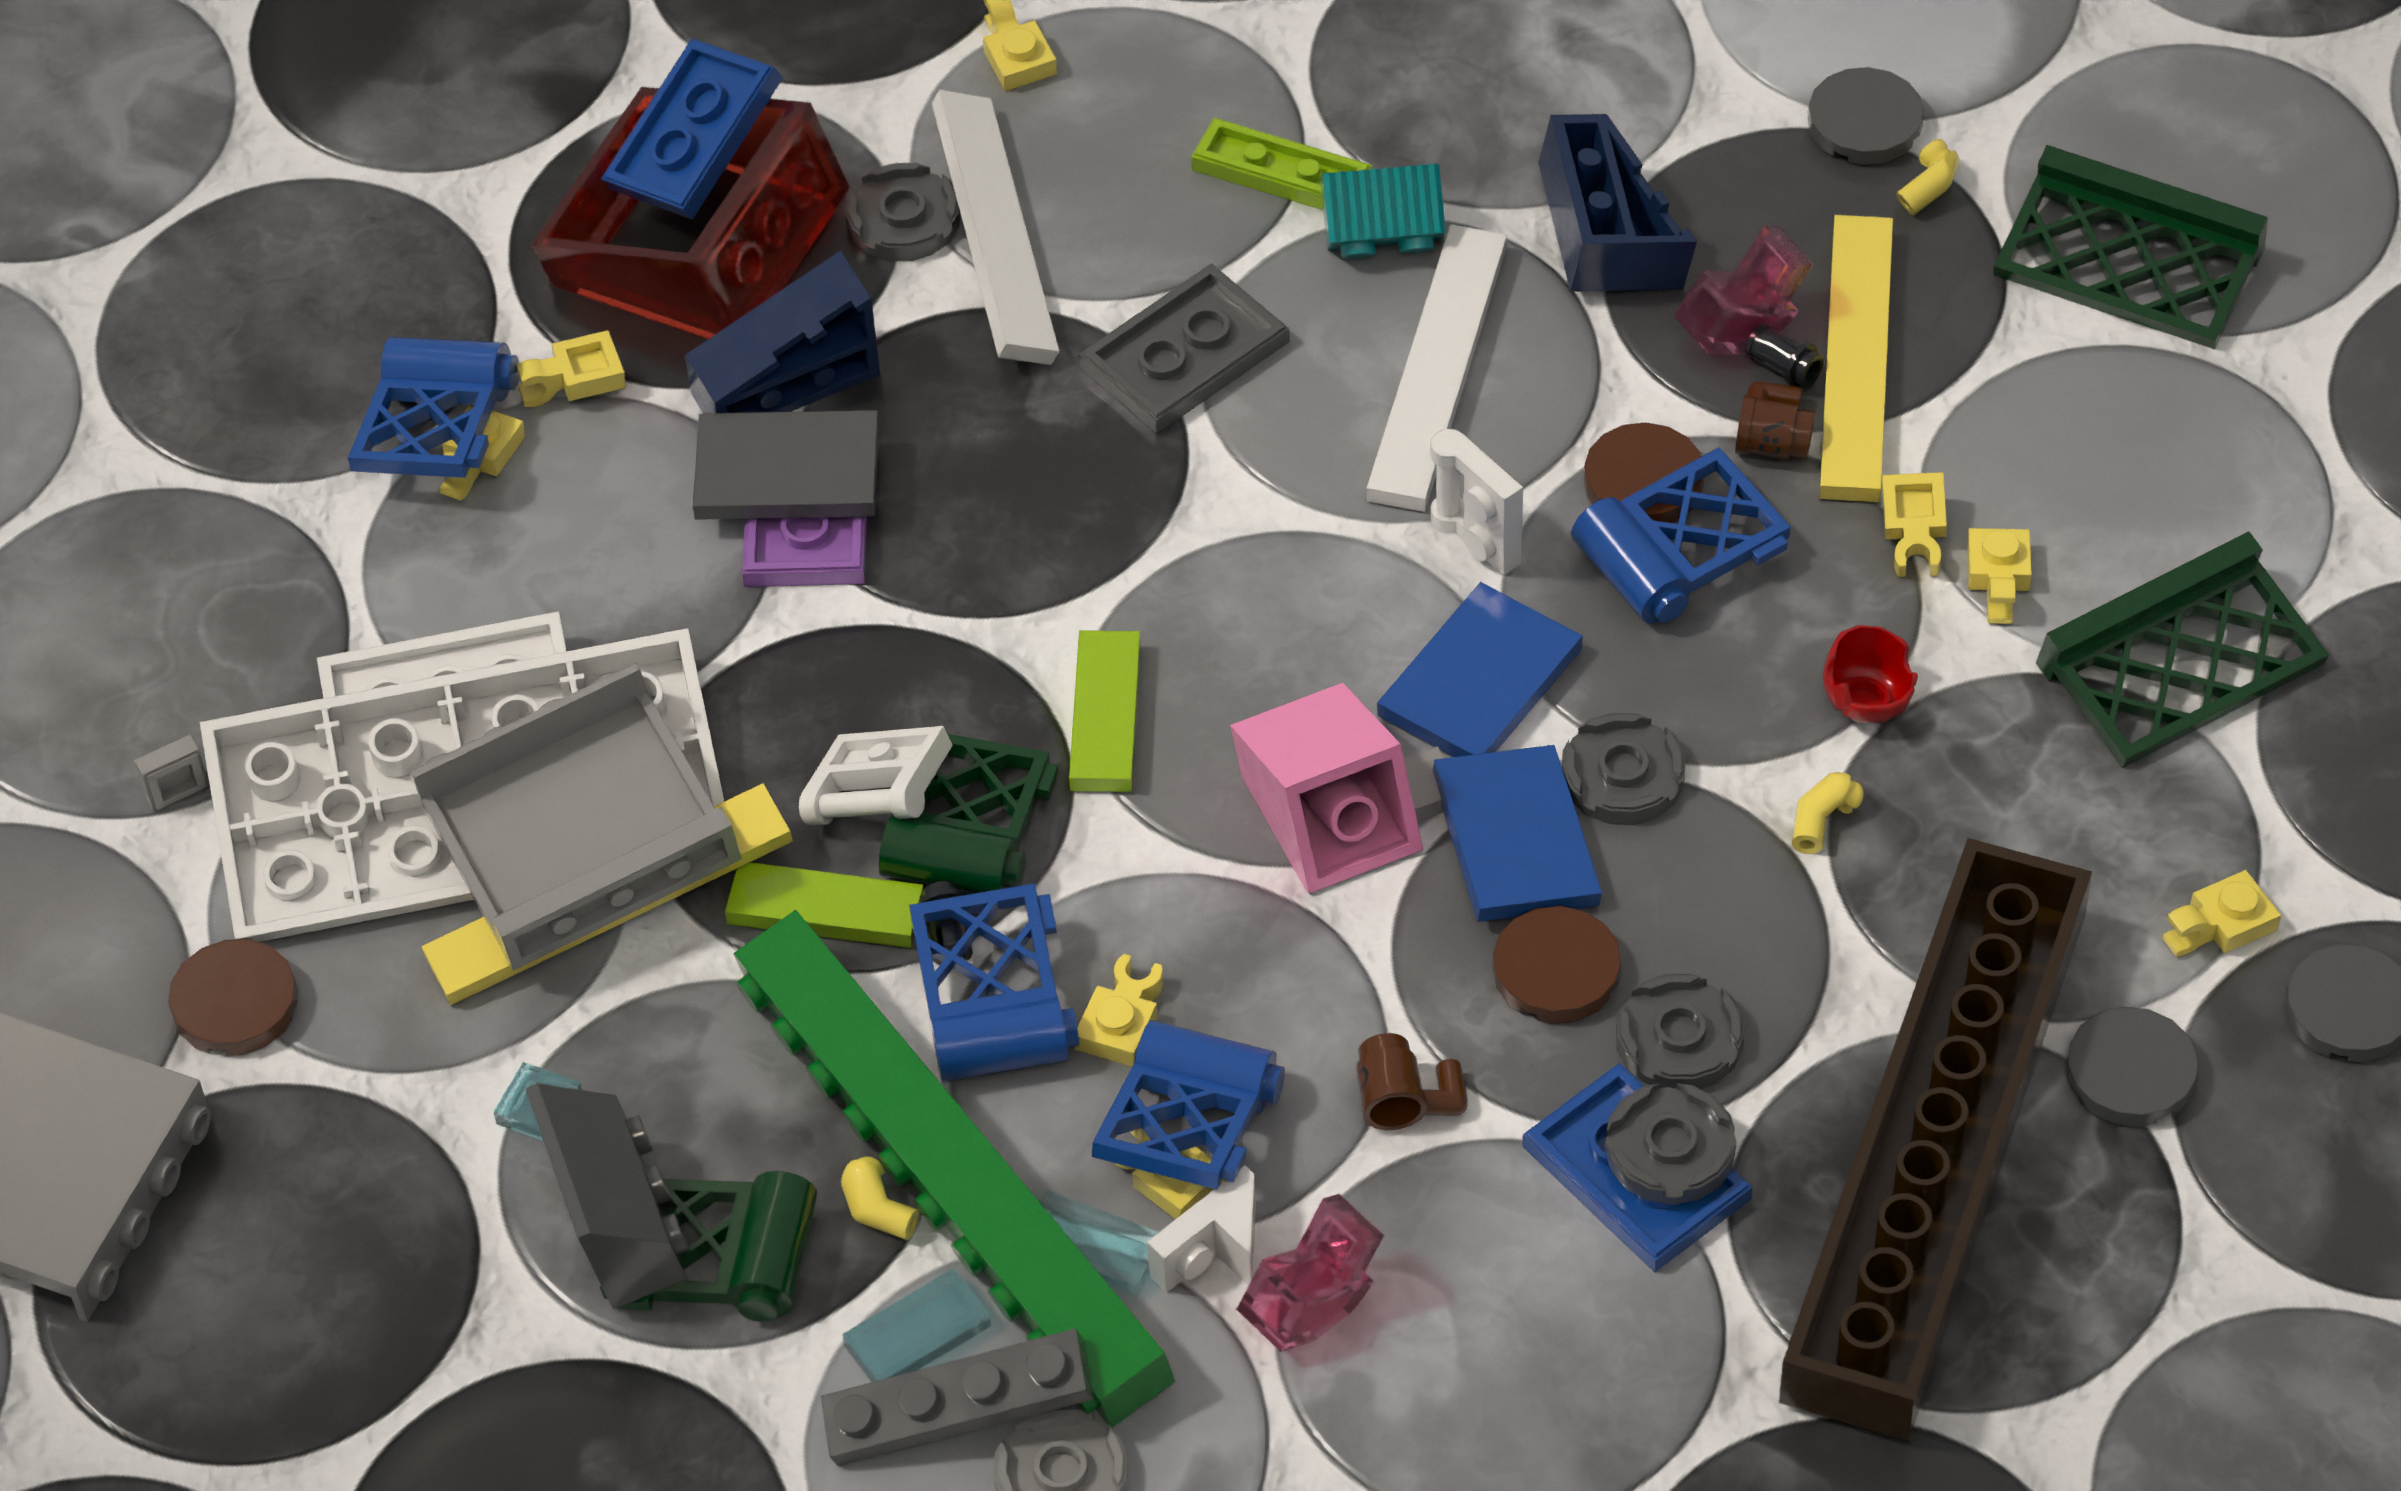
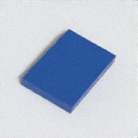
[601,38,784,220]
[1377,582,1583,757]
[1432,745,1602,922]
[1522,1063,1753,1273]

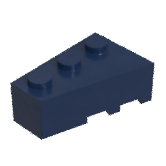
[1538,114,1697,292]
[685,250,880,414]

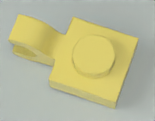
[983,0,1057,91]
[516,330,626,407]
[439,405,525,501]
[1967,528,2032,624]
[2162,870,2282,957]

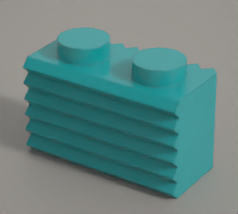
[1321,163,1446,259]

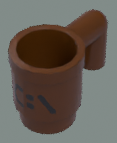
[1735,381,1815,460]
[1356,1033,1468,1131]

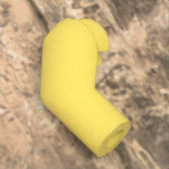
[1896,139,1960,216]
[1792,772,1864,854]
[841,1156,919,1240]

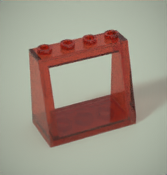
[531,87,850,340]

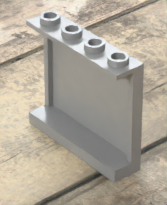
[410,663,741,971]
[0,1013,211,1322]

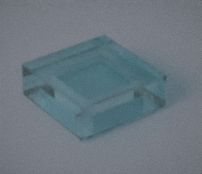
[494,1062,582,1141]

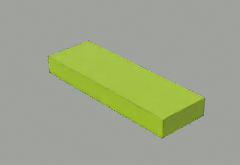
[1191,117,1373,210]
[1069,630,1141,792]
[725,862,924,948]

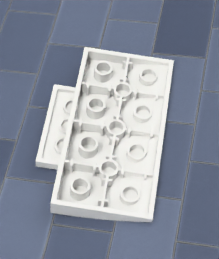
[200,611,724,942]

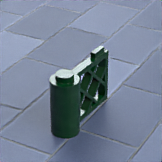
[879,734,1058,894]
[600,1171,817,1322]

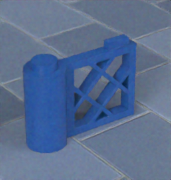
[348,337,519,478]
[1571,447,1791,623]
[909,883,1079,1083]
[1092,1020,1285,1190]

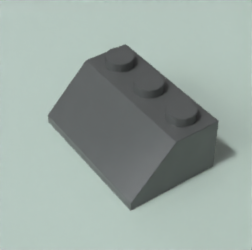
[525,1083,689,1309]

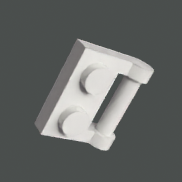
[1430,429,1523,576]
[799,726,953,826]

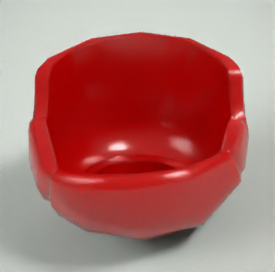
[1822,625,1918,724]

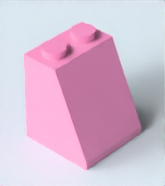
[1230,683,1423,894]

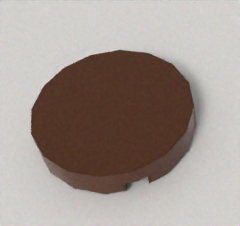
[1584,422,1704,523]
[1493,906,1621,1024]
[168,939,298,1055]

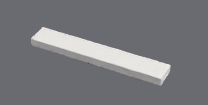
[932,90,1059,365]
[1366,224,1507,512]

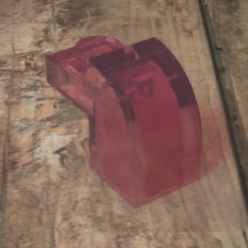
[1674,226,1813,355]
[1236,1194,1384,1352]

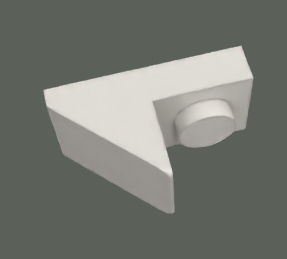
[1147,1165,1256,1293]

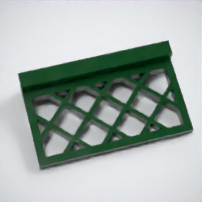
[1993,145,2268,349]
[2036,531,2329,768]

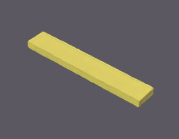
[1819,215,1893,502]
[421,783,793,1006]

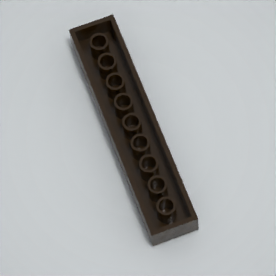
[1779,838,2092,1441]

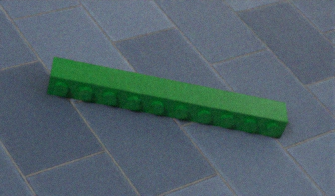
[733,909,1176,1428]

